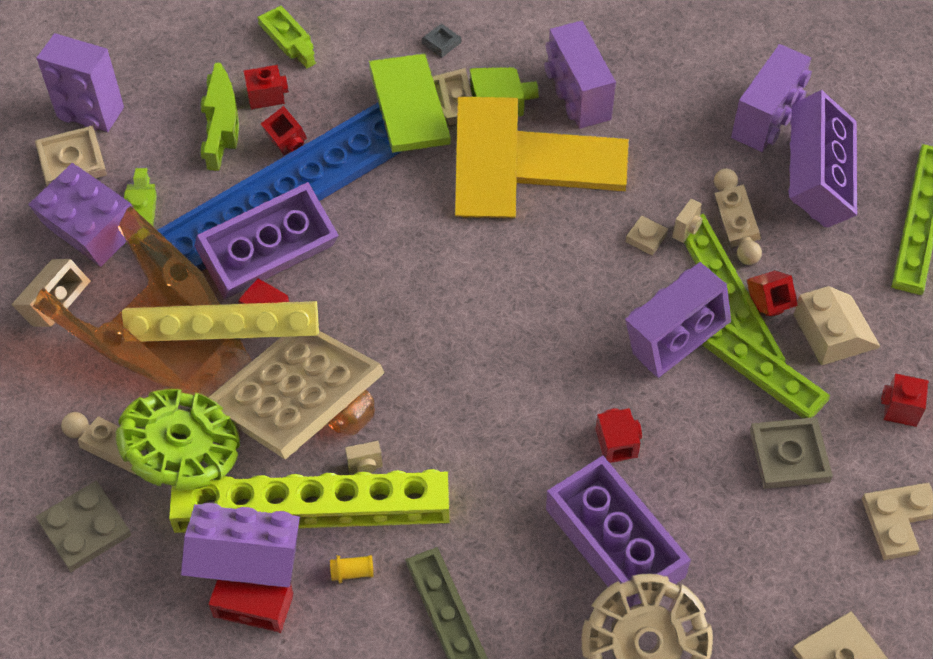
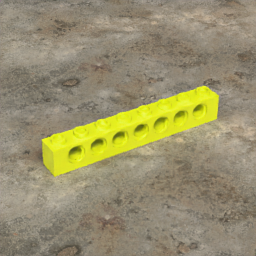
[169,469,450,533]

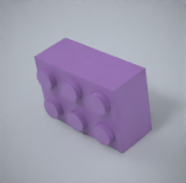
[545,21,616,129]
[37,33,124,132]
[731,44,812,152]
[28,163,144,267]
[625,262,731,378]
[181,503,300,587]

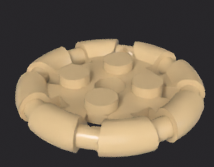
[581,574,713,659]

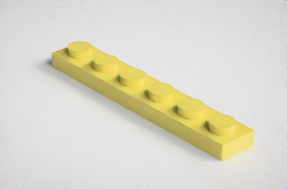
[122,301,319,342]

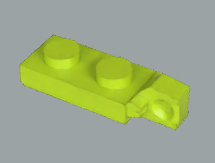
[257,5,316,69]
[124,168,157,244]

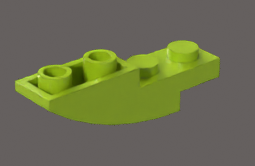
[201,63,239,171]

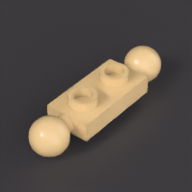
[714,168,762,265]
[61,412,143,475]

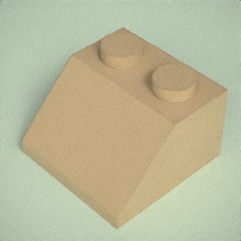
[794,286,880,366]

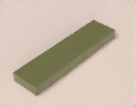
[405,547,488,659]

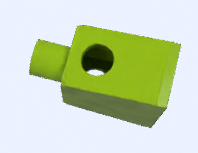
[470,67,539,117]

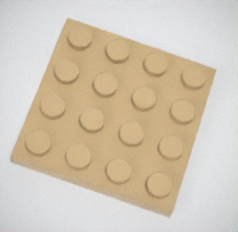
[208,331,384,460]

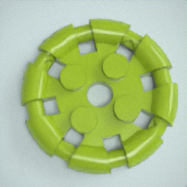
[116,389,240,490]

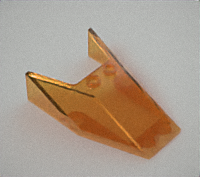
[33,206,251,397]

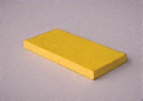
[455,97,518,218]
[517,131,629,191]

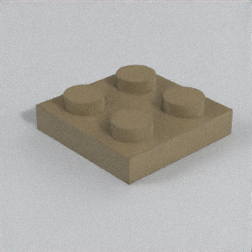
[750,417,833,489]
[36,480,132,572]

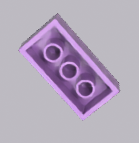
[788,90,857,227]
[194,182,339,300]
[546,455,691,607]

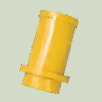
[330,555,374,584]

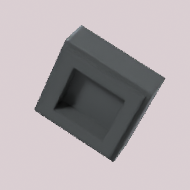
[422,23,461,58]

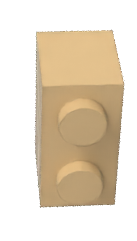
[11,259,91,327]

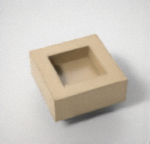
[673,199,703,243]
[626,216,668,255]
[345,441,383,474]

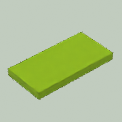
[369,54,451,153]

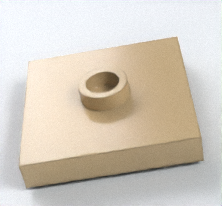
[35,126,107,186]
[792,611,888,659]

